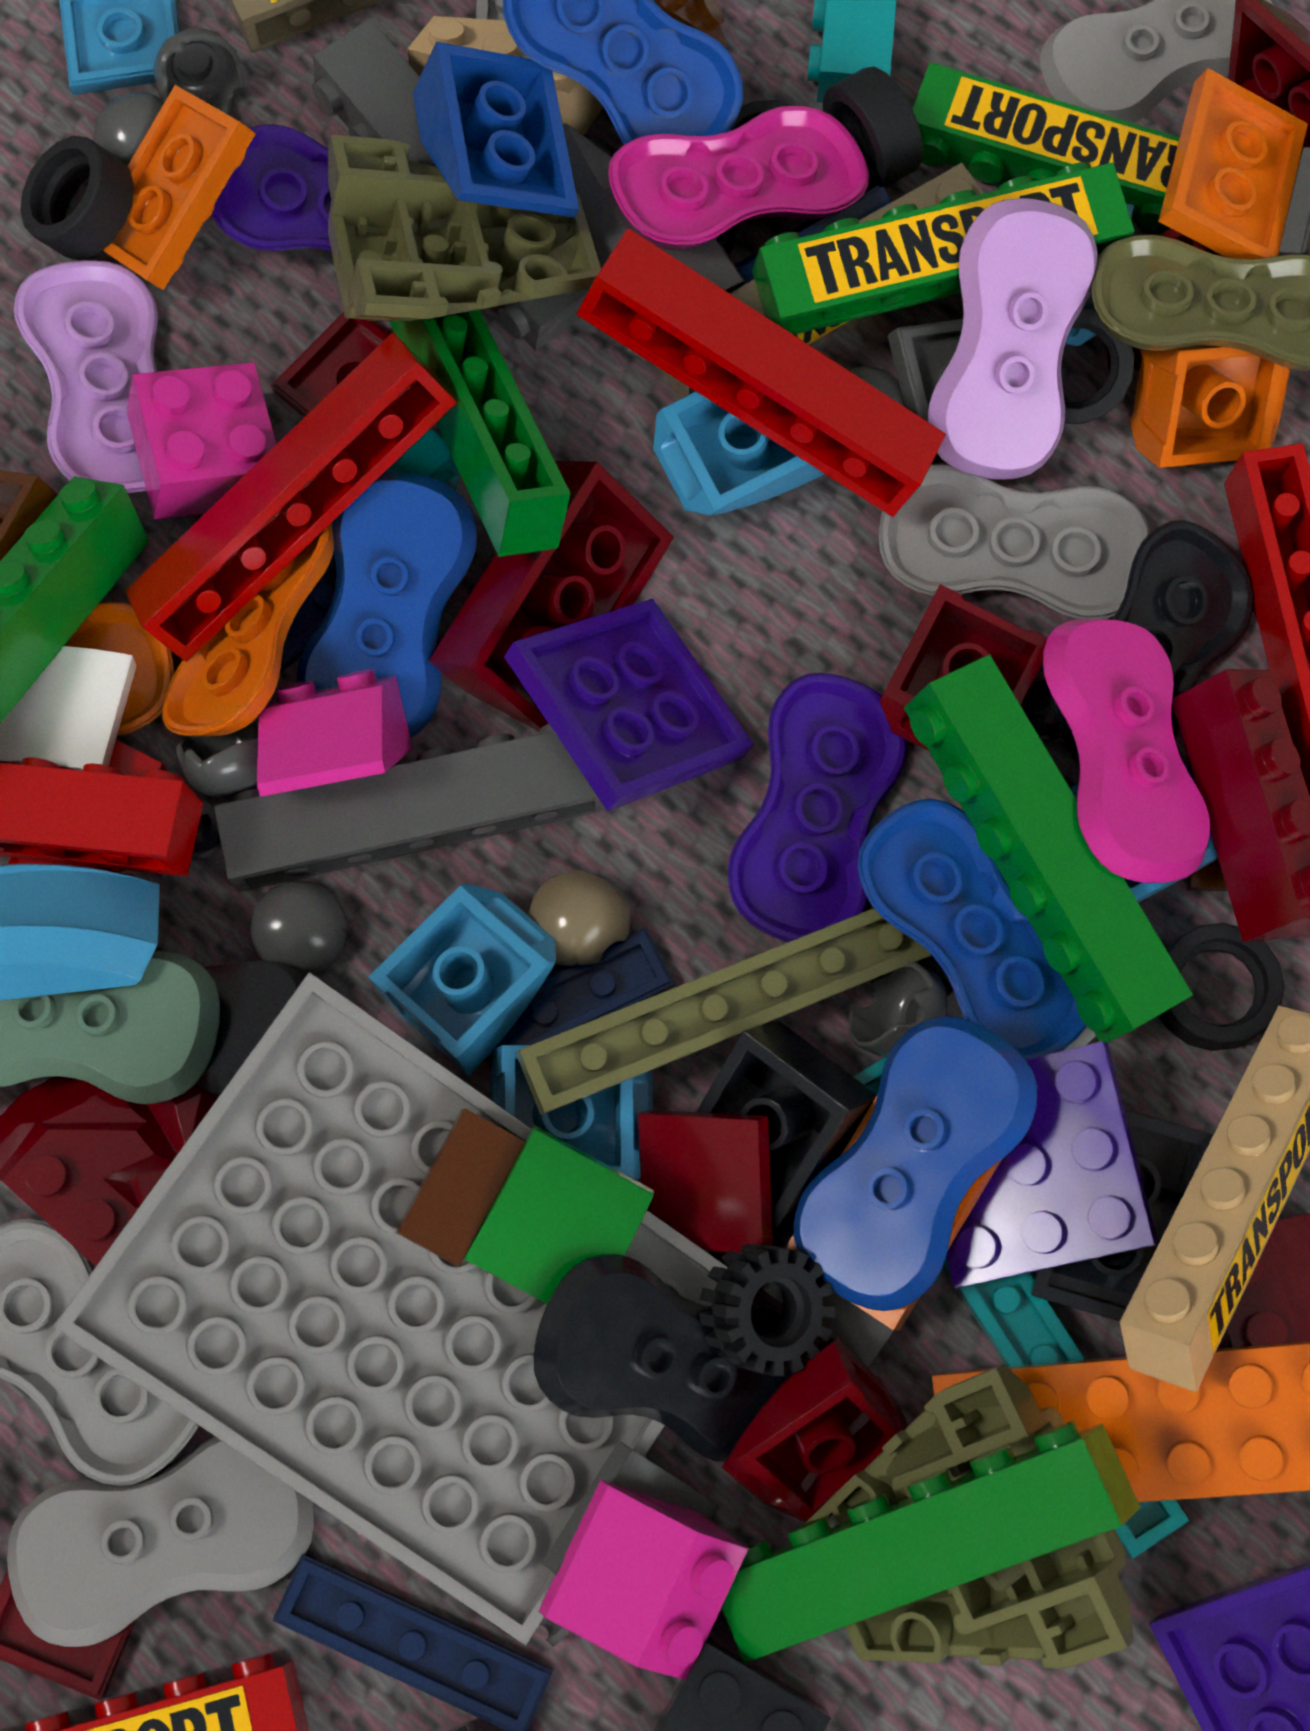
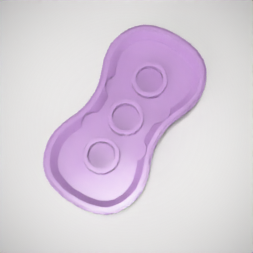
[928,198,1098,480]
[14,260,158,493]

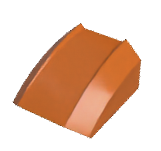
[1129,345,1291,468]

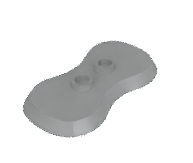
[1040,0,1273,123]
[879,463,1150,619]
[0,1218,199,1486]
[7,1435,314,1647]

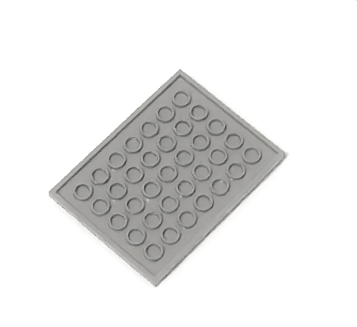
[53,972,728,1645]

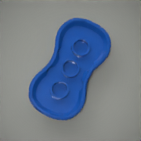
[502,0,743,144]
[297,470,477,737]
[858,798,1086,1060]
[793,1016,1037,1311]

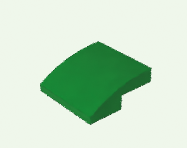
[464,1125,654,1304]

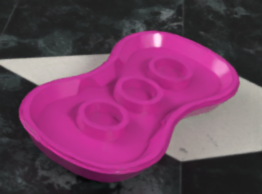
[608,106,869,250]
[1043,618,1210,883]

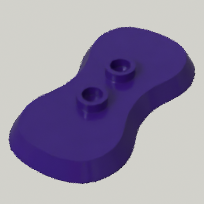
[212,124,332,251]
[728,673,907,942]

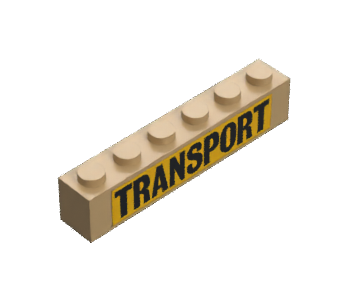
[1120,1006,1310,1393]

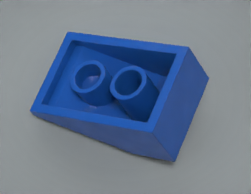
[413,42,579,218]

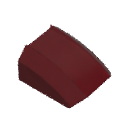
[880,584,1047,750]
[721,1336,909,1523]

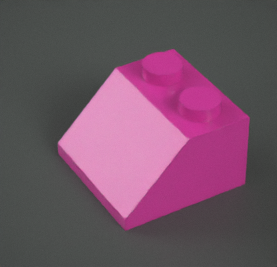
[257,669,413,797]
[538,1479,748,1680]

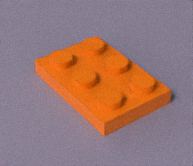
[1159,68,1308,260]
[103,85,256,291]

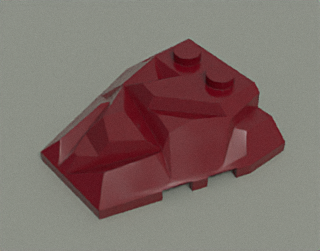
[0,1076,220,1267]

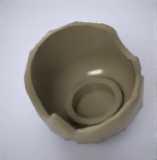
[528,870,630,966]

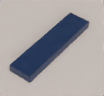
[272,1554,554,1731]

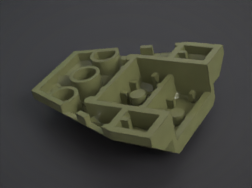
[328,134,601,322]
[806,1364,1134,1669]

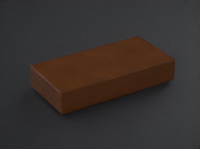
[395,1108,525,1266]

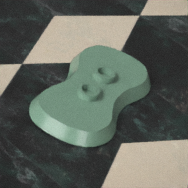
[0,951,220,1104]

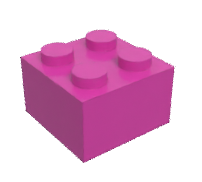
[126,362,277,520]

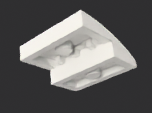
[0,646,137,771]

